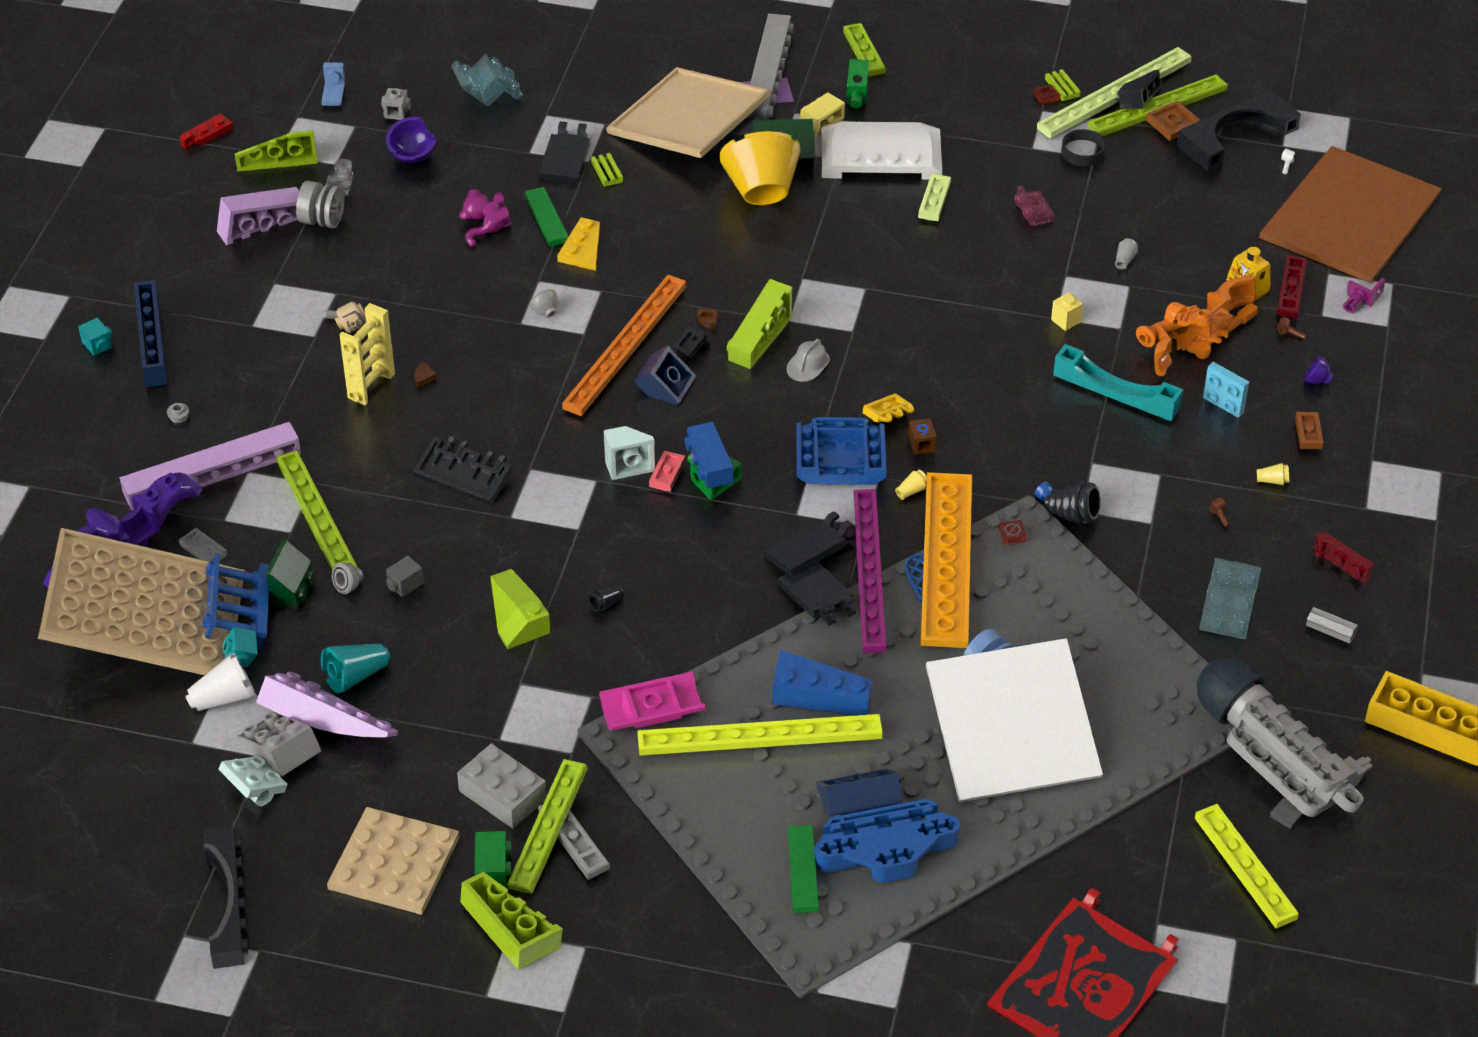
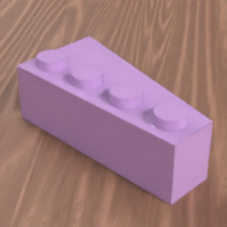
[217,187,299,245]

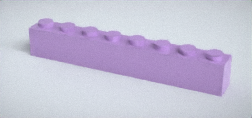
[120,422,301,510]

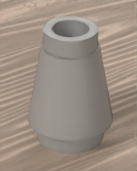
[1115,238,1138,269]

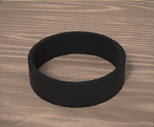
[1061,129,1106,166]

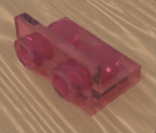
[1015,186,1055,226]

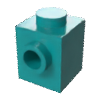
[78,318,113,356]
[223,627,257,667]

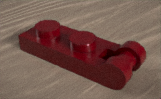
[1313,532,1374,584]

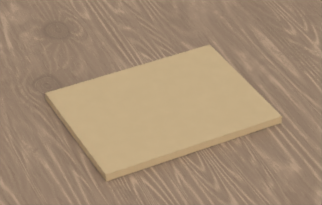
[38,528,245,675]

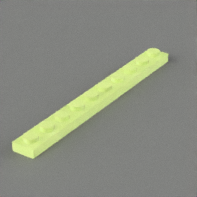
[1037,47,1192,139]

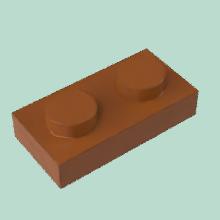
[1295,412,1324,449]

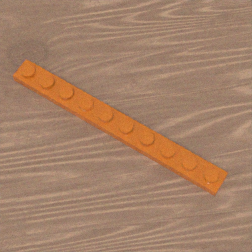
[562,275,686,416]

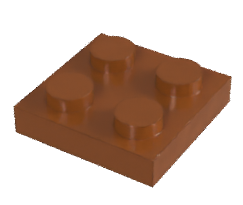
[1146,101,1200,141]

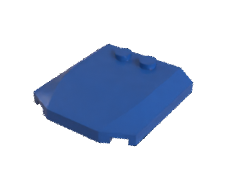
[796,417,887,485]

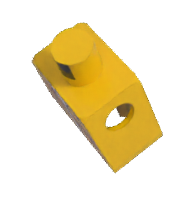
[1226,247,1270,300]

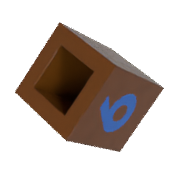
[908,418,937,455]

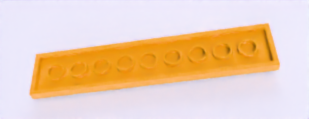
[921,472,972,648]

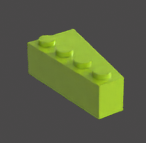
[726,279,792,369]
[460,872,563,970]

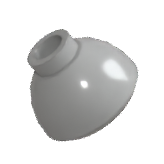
[530,289,558,317]
[332,562,363,594]

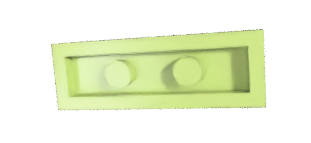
[918,174,951,221]

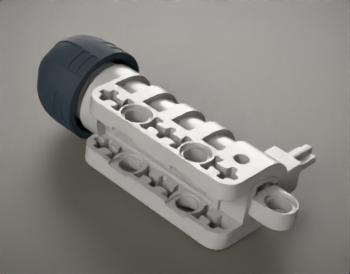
[1197,657,1373,817]

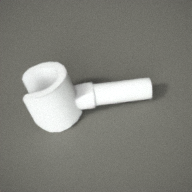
[1281,149,1295,174]

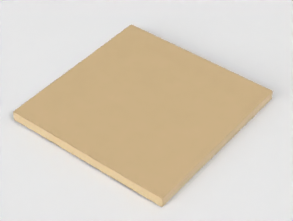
[606,67,770,158]

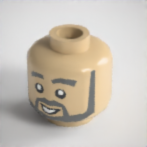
[335,301,366,333]

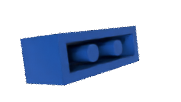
[684,422,733,489]

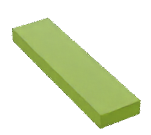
[843,23,886,76]

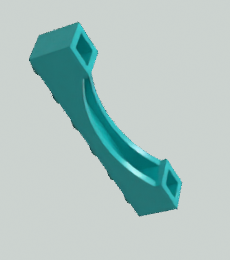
[1053,344,1183,421]

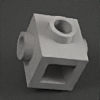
[381,88,411,120]

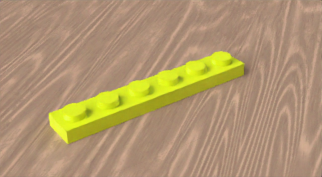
[1195,804,1299,928]

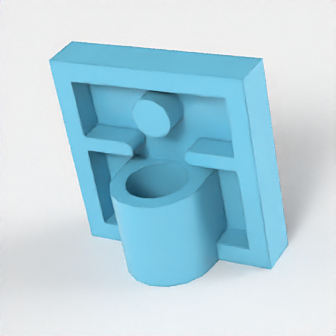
[1203,362,1249,418]

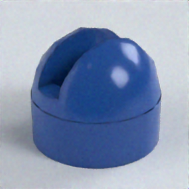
[1034,481,1053,501]

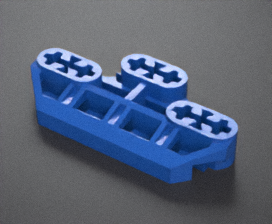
[813,799,960,883]

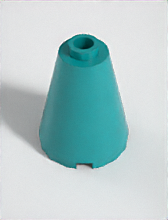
[321,644,390,693]

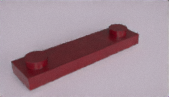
[1276,255,1307,318]

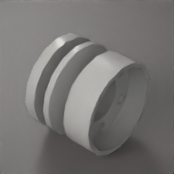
[296,181,345,228]

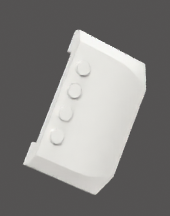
[821,122,942,179]

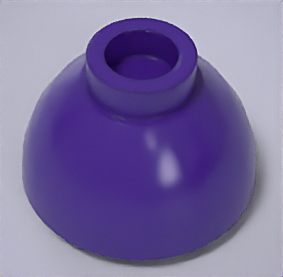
[1304,356,1334,384]

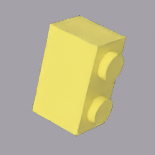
[800,92,845,136]

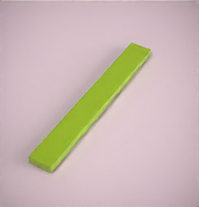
[1087,74,1228,136]
[276,450,358,570]

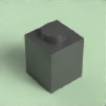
[386,556,424,597]

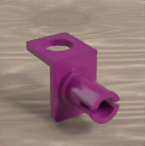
[1343,278,1385,313]

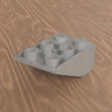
[237,712,321,776]

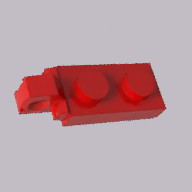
[180,113,233,149]

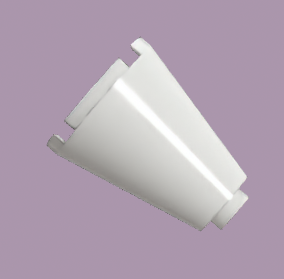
[185,653,256,711]

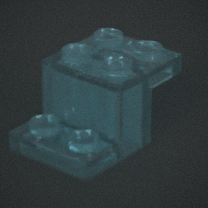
[451,54,523,107]
[1199,558,1262,640]

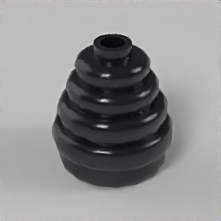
[1045,480,1101,525]

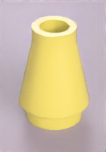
[1257,463,1289,485]
[895,470,927,500]

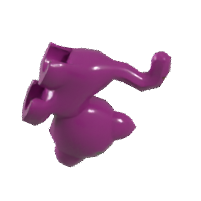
[459,189,512,247]

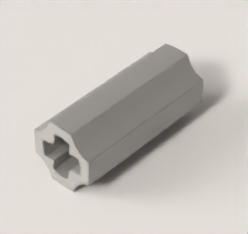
[1306,607,1358,644]

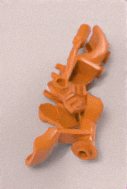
[1136,276,1258,376]

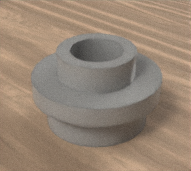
[167,403,189,423]

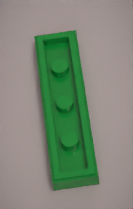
[525,187,569,247]
[788,825,819,913]

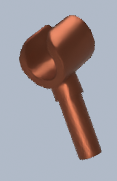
[1277,317,1306,340]
[1210,497,1229,528]

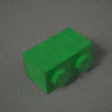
[475,831,512,887]

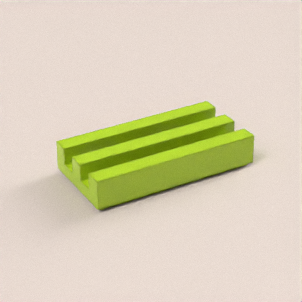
[1045,69,1081,101]
[591,153,623,187]

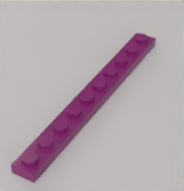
[853,489,886,654]

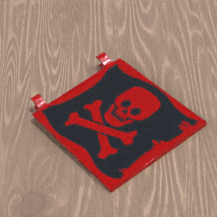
[987,888,1179,1037]

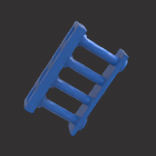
[202,553,269,649]

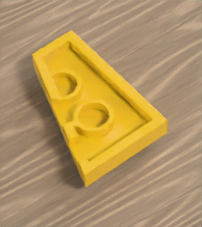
[557,217,600,271]

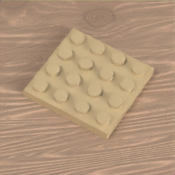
[327,807,460,915]

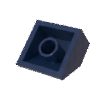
[634,346,696,405]

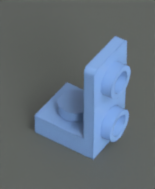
[322,62,346,106]

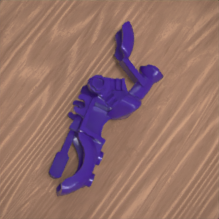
[43,472,202,588]

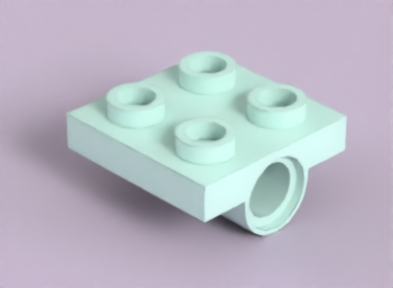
[219,756,288,806]

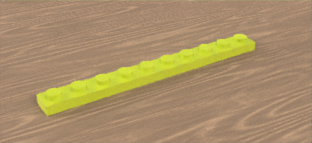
[638,714,882,756]

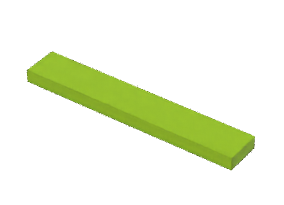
[507,759,588,894]

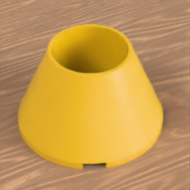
[720,131,801,205]

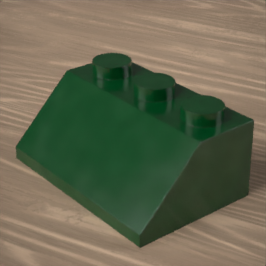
[753,119,815,159]

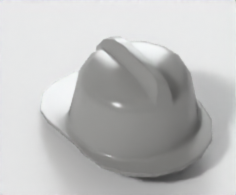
[787,339,830,382]

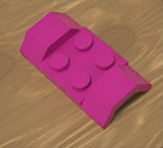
[600,671,706,731]

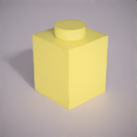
[1051,292,1083,331]

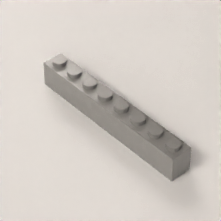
[745,13,794,120]

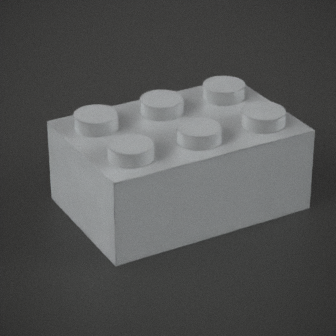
[457,743,546,829]

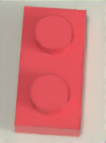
[649,451,685,492]

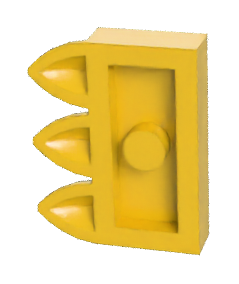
[863,393,914,423]

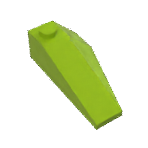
[235,130,318,171]
[491,569,550,649]

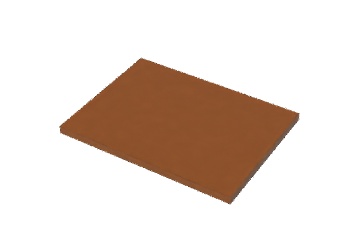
[1259,146,1442,283]

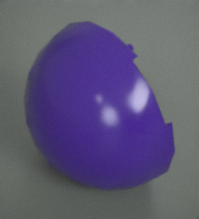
[386,117,437,164]

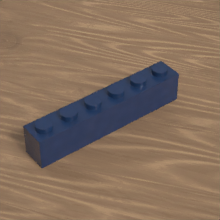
[134,280,168,387]

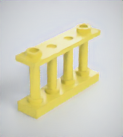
[340,303,395,405]

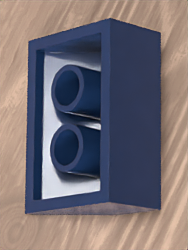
[816,769,903,817]

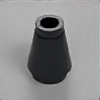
[588,585,624,612]

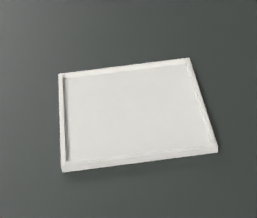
[926,638,1103,802]

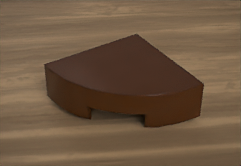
[697,309,718,330]
[414,362,437,388]

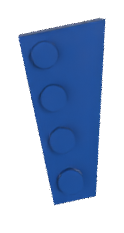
[772,650,872,715]

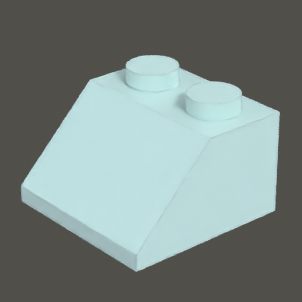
[604,426,655,480]

